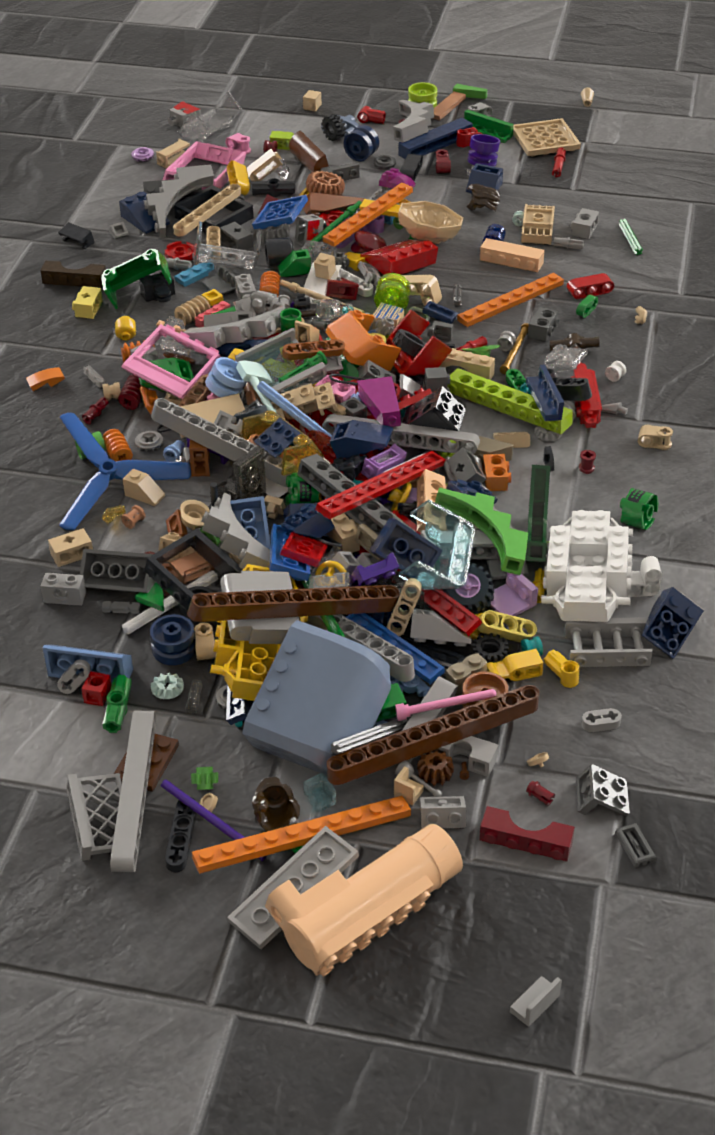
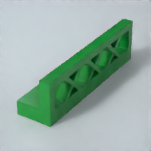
[464,110,514,143]

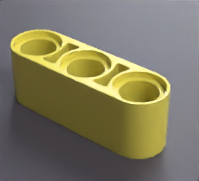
[477,610,537,643]

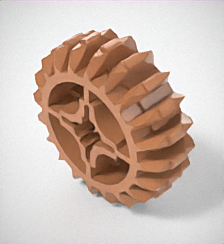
[306,171,345,196]

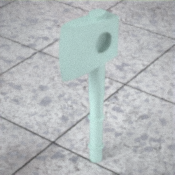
[236,360,279,421]

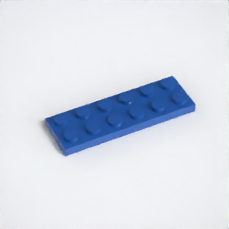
[269,523,310,581]

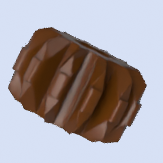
[417,750,454,786]

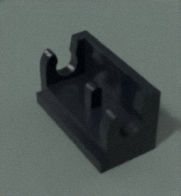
[58,222,95,249]

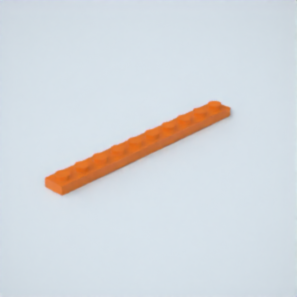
[192,796,411,874]

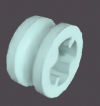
[512,211,524,226]

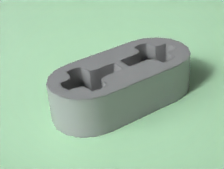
[57,660,91,694]
[581,708,622,732]

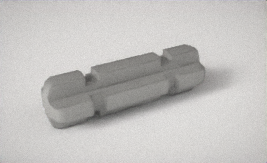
[83,365,105,388]

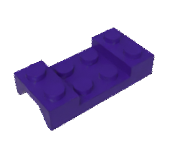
[348,553,399,587]

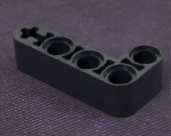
[536,369,592,401]

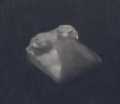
[544,344,588,373]

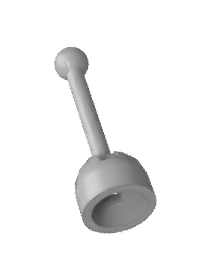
[395,761,442,797]

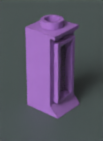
[361,443,407,479]

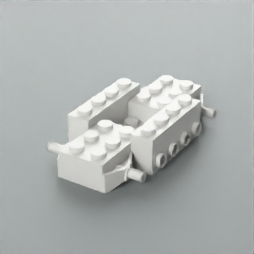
[541,510,633,622]

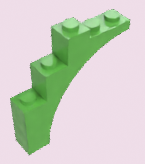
[434,488,528,575]

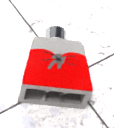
[168,101,201,128]
[295,214,327,247]

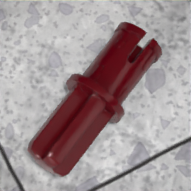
[82,397,109,424]

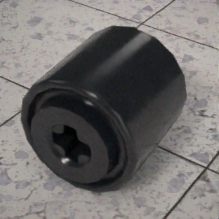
[264,237,294,267]

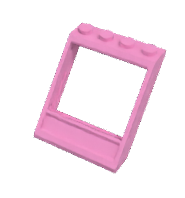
[163,141,246,190]
[121,324,221,400]

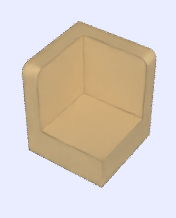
[394,766,424,806]

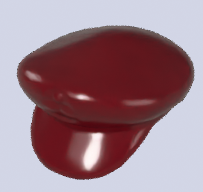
[351,230,387,253]

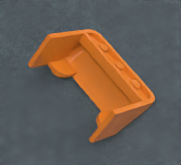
[325,310,401,371]

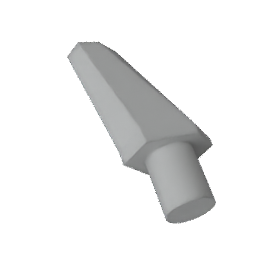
[602,402,628,415]

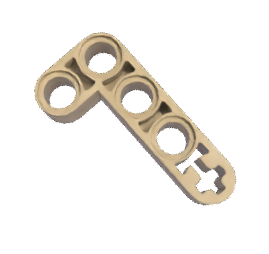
[378,275,442,306]

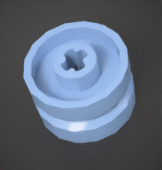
[205,357,247,398]

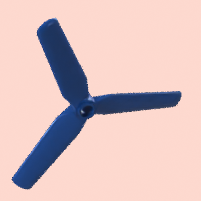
[59,413,191,530]

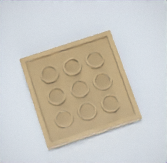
[513,118,581,157]

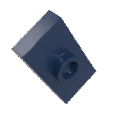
[422,301,458,324]

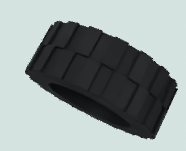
[392,329,426,357]

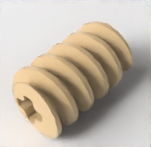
[174,295,210,326]

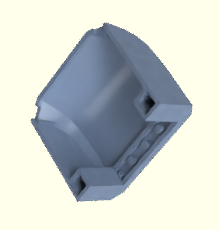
[242,620,391,775]

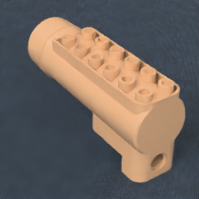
[265,824,463,976]

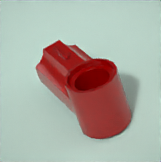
[357,106,386,124]

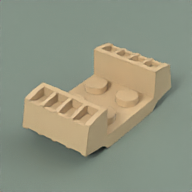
[521,204,555,245]

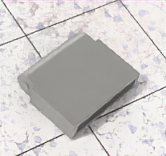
[220,571,300,644]

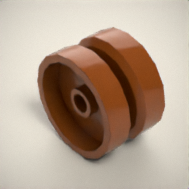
[462,671,508,709]

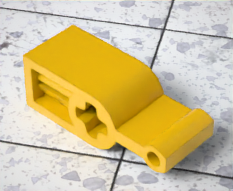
[487,649,543,681]

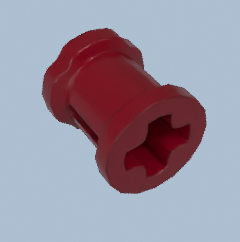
[579,450,596,474]

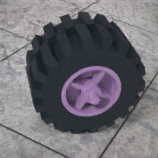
[443,563,494,614]

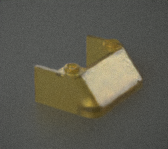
[241,410,324,476]

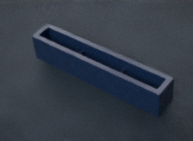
[398,118,473,159]

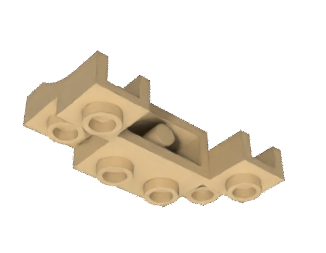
[267,382,338,427]

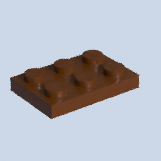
[114,734,179,792]

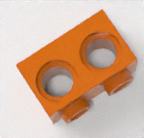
[482,454,511,491]

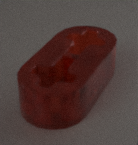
[306,430,334,455]

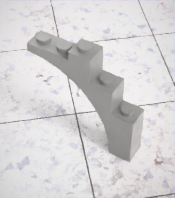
[393,99,434,142]
[144,165,214,238]
[184,306,285,349]
[201,493,270,569]

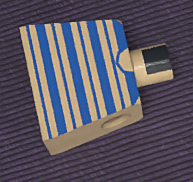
[372,303,404,330]

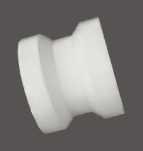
[605,361,626,382]

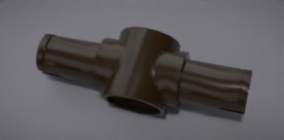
[549,333,600,355]

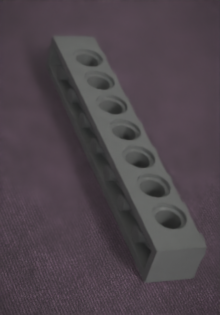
[297,454,416,535]

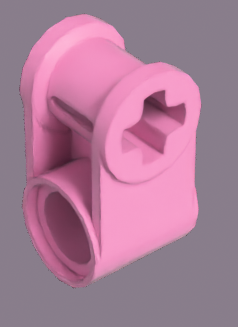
[226,133,251,154]

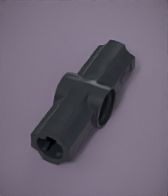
[252,178,296,197]

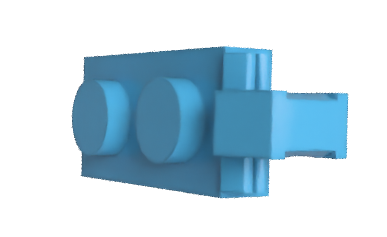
[174,259,214,287]

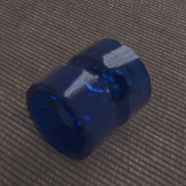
[483,224,506,242]

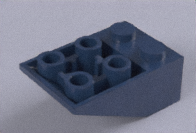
[329,420,394,459]
[641,587,704,659]

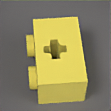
[72,286,103,319]

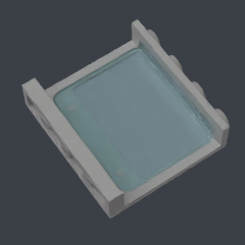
[235,328,326,402]

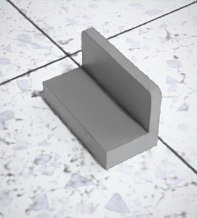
[510,976,562,1027]

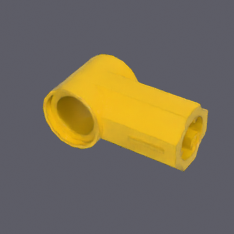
[544,649,579,688]

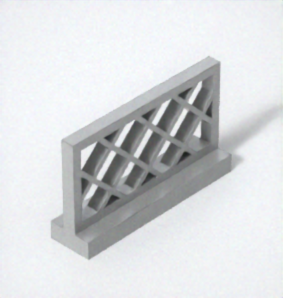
[66,773,122,861]

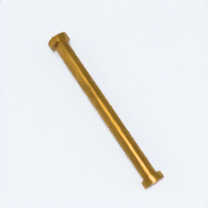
[499,323,529,374]

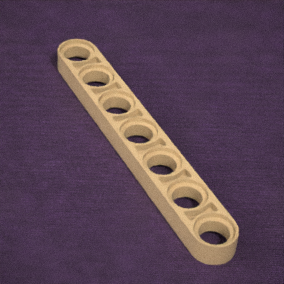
[173,184,241,236]

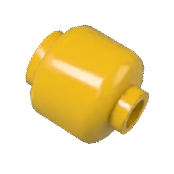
[115,316,136,341]

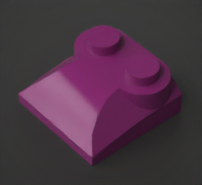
[379,168,416,188]

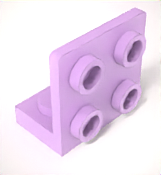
[490,572,538,616]

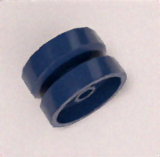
[343,125,379,162]
[150,614,196,665]

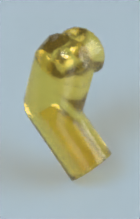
[102,505,126,523]

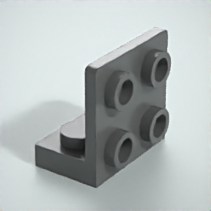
[576,764,630,816]

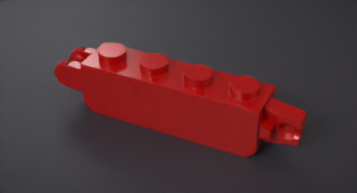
[570,363,602,428]

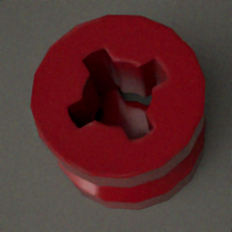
[263,140,278,154]

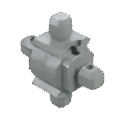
[242,290,286,314]

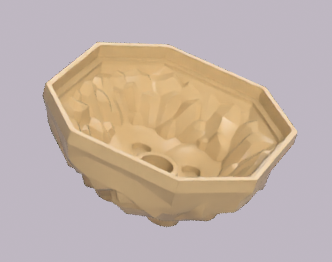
[398,201,463,244]

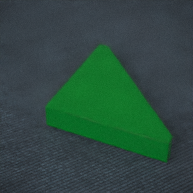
[135,582,165,612]

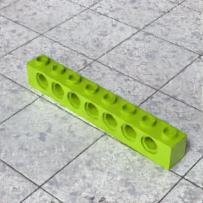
[447,368,573,434]

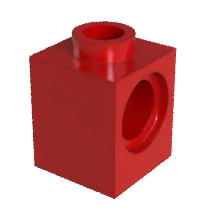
[82,671,112,706]

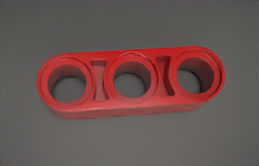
[567,273,615,299]

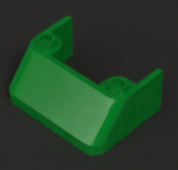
[102,249,172,309]

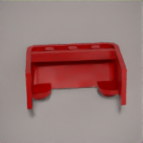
[386,309,452,377]

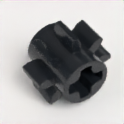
[293,293,311,312]

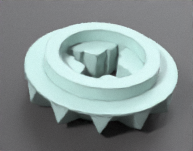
[151,672,184,699]

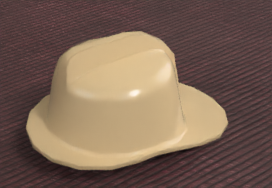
[180,500,209,530]

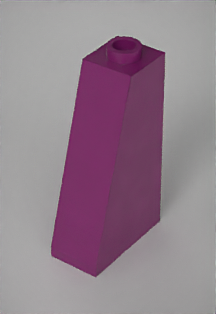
[357,376,401,427]

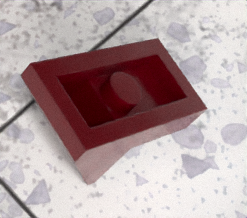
[325,278,359,300]

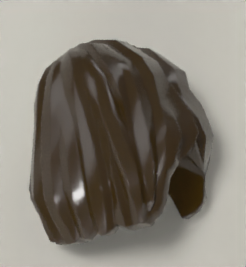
[467,184,500,212]
[252,777,300,832]

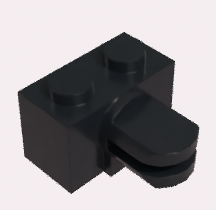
[139,272,175,302]

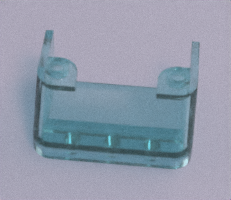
[399,499,475,590]

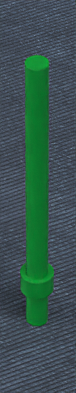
[300,201,362,250]

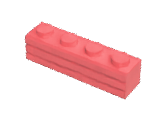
[195,301,230,327]

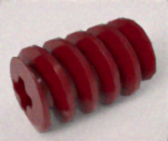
[118,374,146,410]

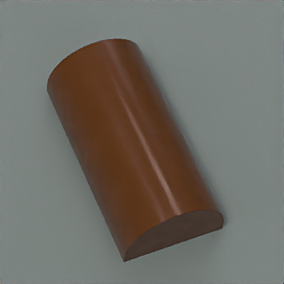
[289,130,329,173]

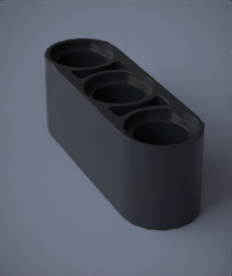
[400,154,423,181]

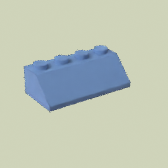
[43,645,133,685]

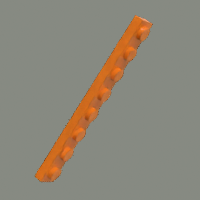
[323,182,413,247]
[457,273,564,327]

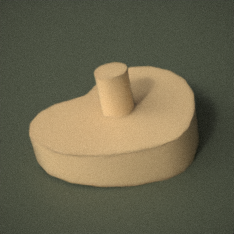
[527,752,549,767]
[199,793,218,812]

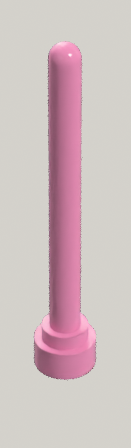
[395,689,496,721]

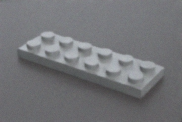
[227,826,359,949]

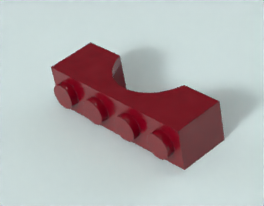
[479,806,575,862]

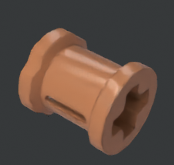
[121,505,146,529]

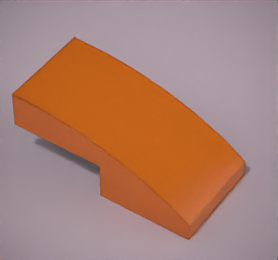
[26,367,65,391]

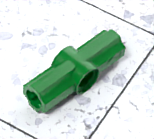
[103,675,132,733]

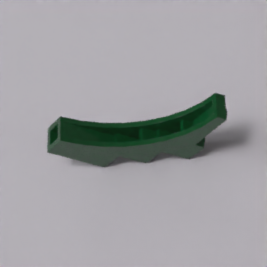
[526,465,551,562]

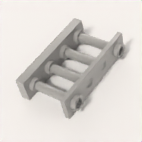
[564,617,652,667]

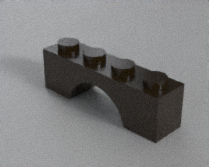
[40,260,106,288]

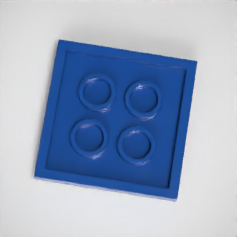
[252,195,308,230]

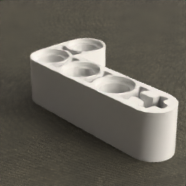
[627,556,662,597]

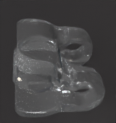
[312,299,354,322]

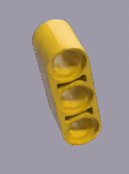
[227,160,250,196]

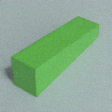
[453,84,488,99]

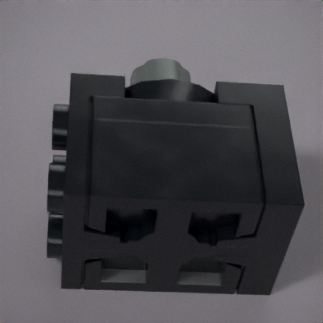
[402,386,466,453]

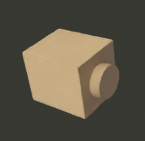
[303,90,322,111]
[314,253,336,279]

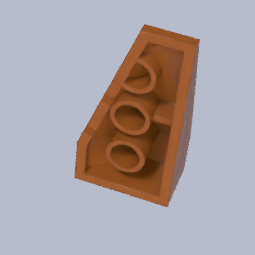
[303,192,366,216]

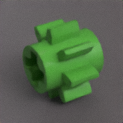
[191,767,218,790]

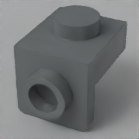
[427,321,453,341]

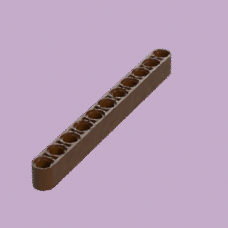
[187,585,400,622]
[327,685,540,785]

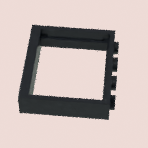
[174,186,254,235]
[144,529,243,610]

